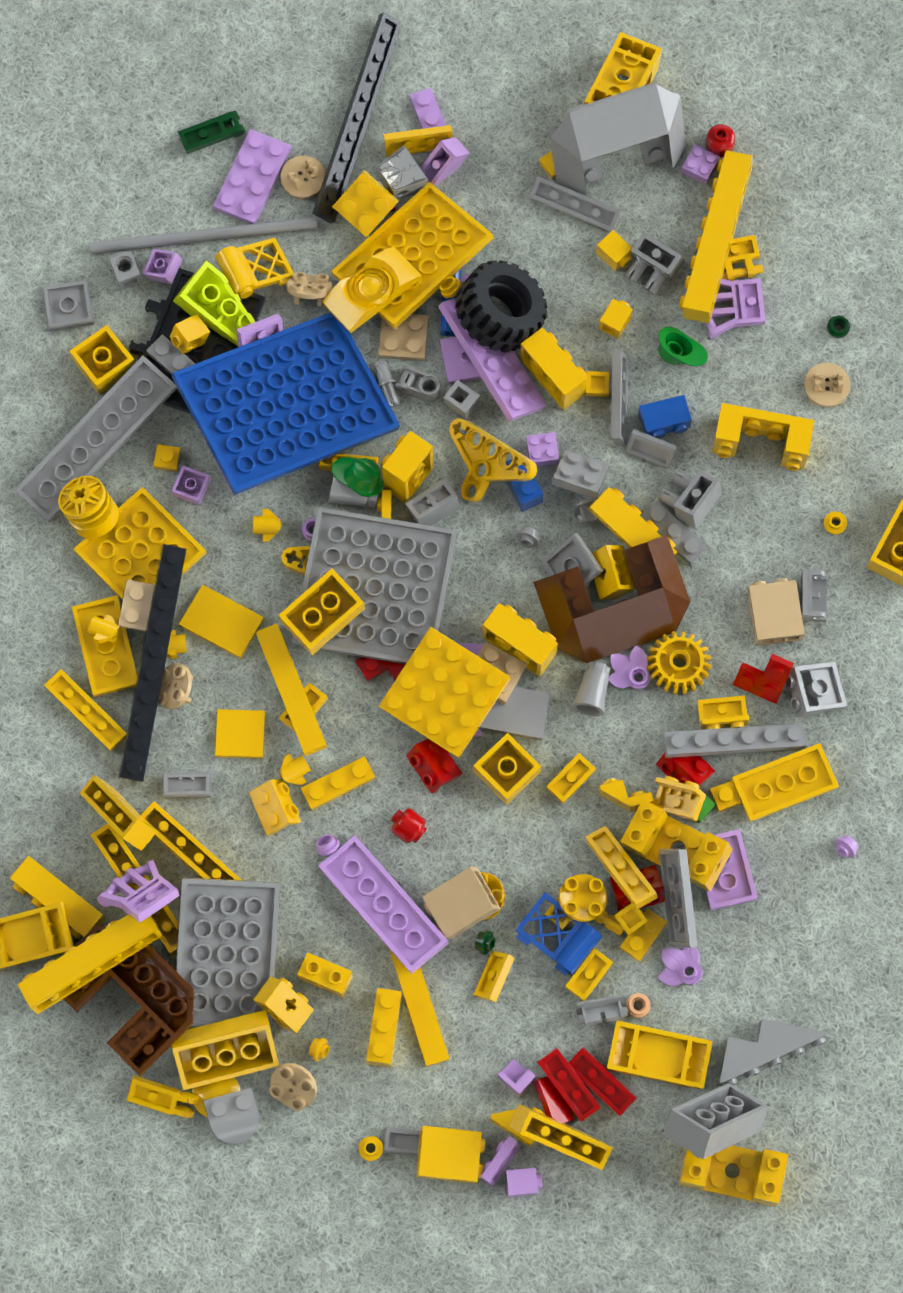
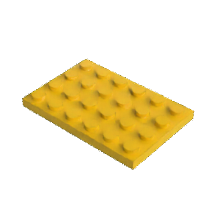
[331,182,494,329]

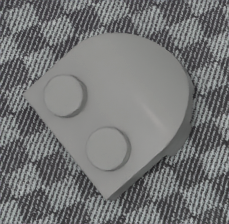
[204,1088,259,1144]

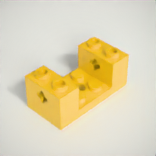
[584,32,662,105]
[712,403,815,471]
[620,799,733,892]
[678,1145,789,1207]

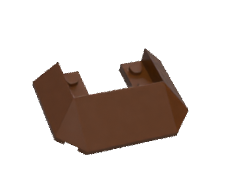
[533,535,690,663]
[64,925,195,1077]

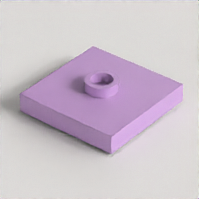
[440,337,482,385]

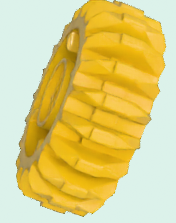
[647,631,711,695]

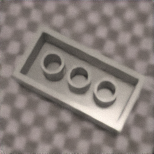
[664,1084,768,1159]

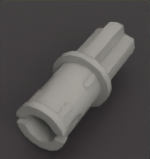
[373,361,400,408]

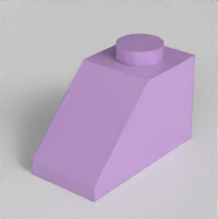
[420,137,470,186]

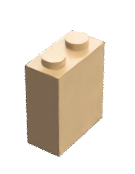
[747,578,805,646]
[422,867,501,939]

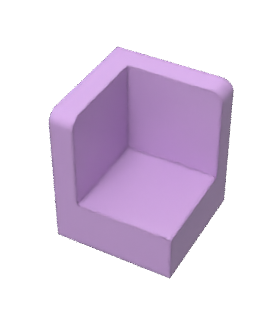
[497,1060,536,1097]

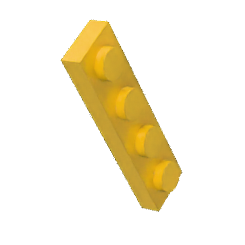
[44,669,127,752]
[585,826,657,910]

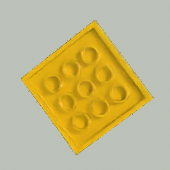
[73,487,207,601]
[379,627,511,758]

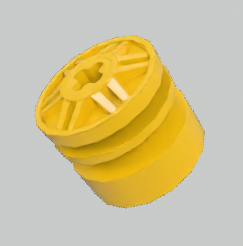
[58,476,119,539]

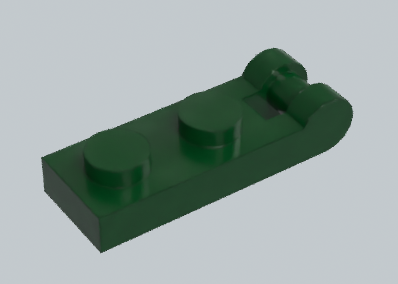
[178,111,246,154]

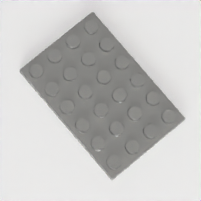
[176,878,280,1028]

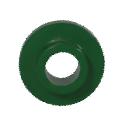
[827,316,850,338]
[475,930,496,955]

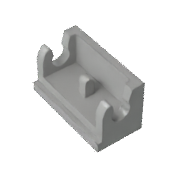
[405,479,460,526]
[800,569,827,622]

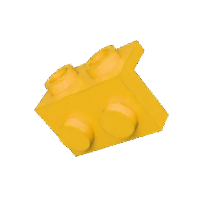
[697,695,749,730]
[653,776,706,821]
[248,779,301,835]

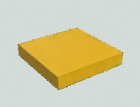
[215,709,265,759]

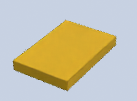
[179,584,264,659]

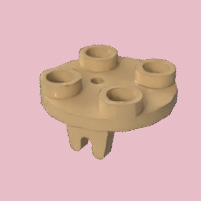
[281,155,325,200]
[287,272,332,307]
[804,362,851,407]
[158,663,193,710]
[269,1063,317,1111]

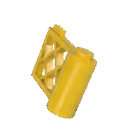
[215,238,294,299]

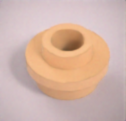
[626,993,650,1018]

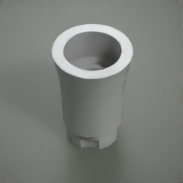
[328,476,378,508]
[572,662,610,716]

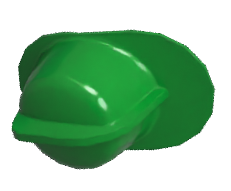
[657,326,708,367]
[332,457,383,497]

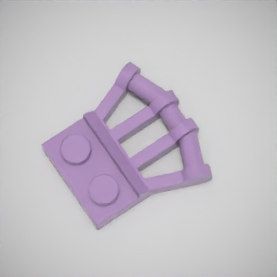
[705,278,766,339]
[97,860,179,922]

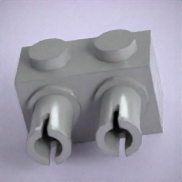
[624,232,685,295]
[658,470,722,529]

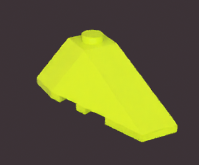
[173,261,255,346]

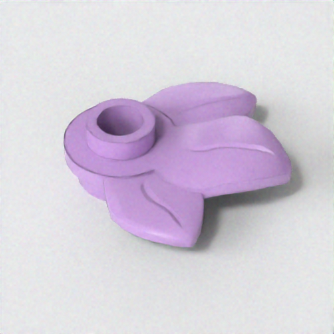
[609,646,650,689]
[657,947,703,987]

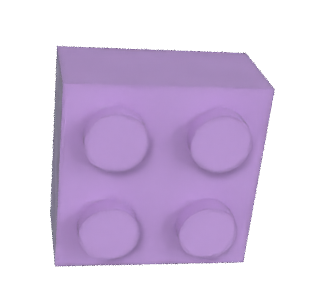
[681,145,720,185]
[143,248,183,284]
[526,432,559,466]
[172,466,211,506]

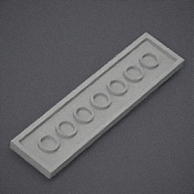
[15,355,177,523]

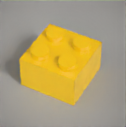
[332,170,399,238]
[69,325,135,395]
[473,733,541,805]

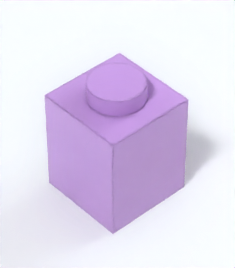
[506,1168,543,1198]

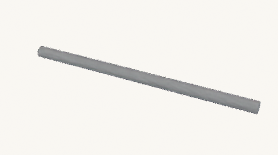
[89,217,318,254]

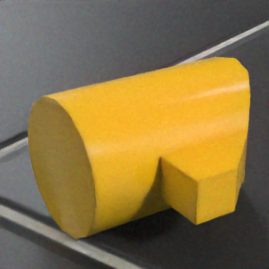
[253,508,282,542]
[87,615,119,644]
[167,630,187,659]
[279,753,311,785]

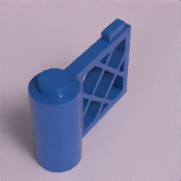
[515,892,602,976]

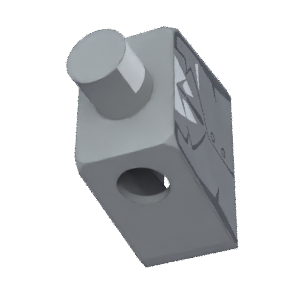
[376,146,428,200]

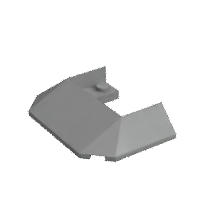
[549,82,686,196]

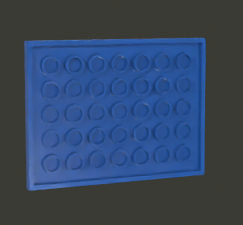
[172,312,400,495]

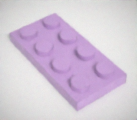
[213,129,292,224]

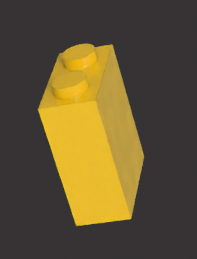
[415,1126,485,1184]

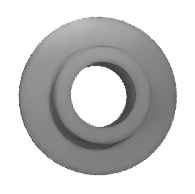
[516,527,540,548]

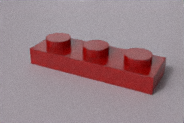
[537,1047,601,1122]
[568,1047,637,1116]

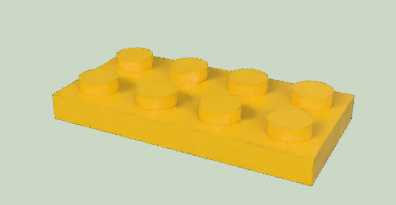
[72,595,137,697]
[731,743,839,823]

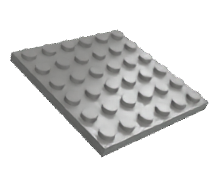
[292,507,458,664]

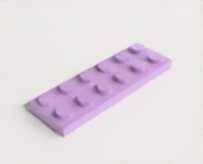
[438,297,547,422]
[318,836,449,975]

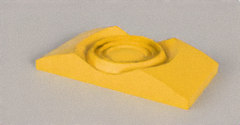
[322,246,422,334]
[0,902,73,969]
[607,1020,713,1090]

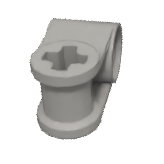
[394,366,440,402]

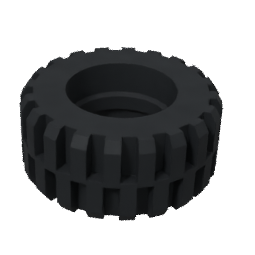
[455,260,547,352]

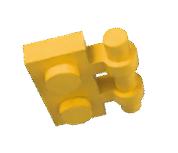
[722,235,763,281]

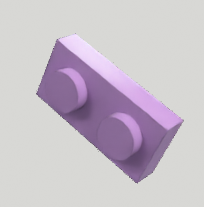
[410,88,446,129]
[237,314,283,347]
[481,1136,521,1187]

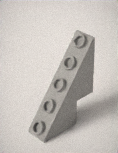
[718,1019,827,1086]

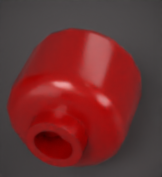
[705,124,735,158]
[390,808,427,844]

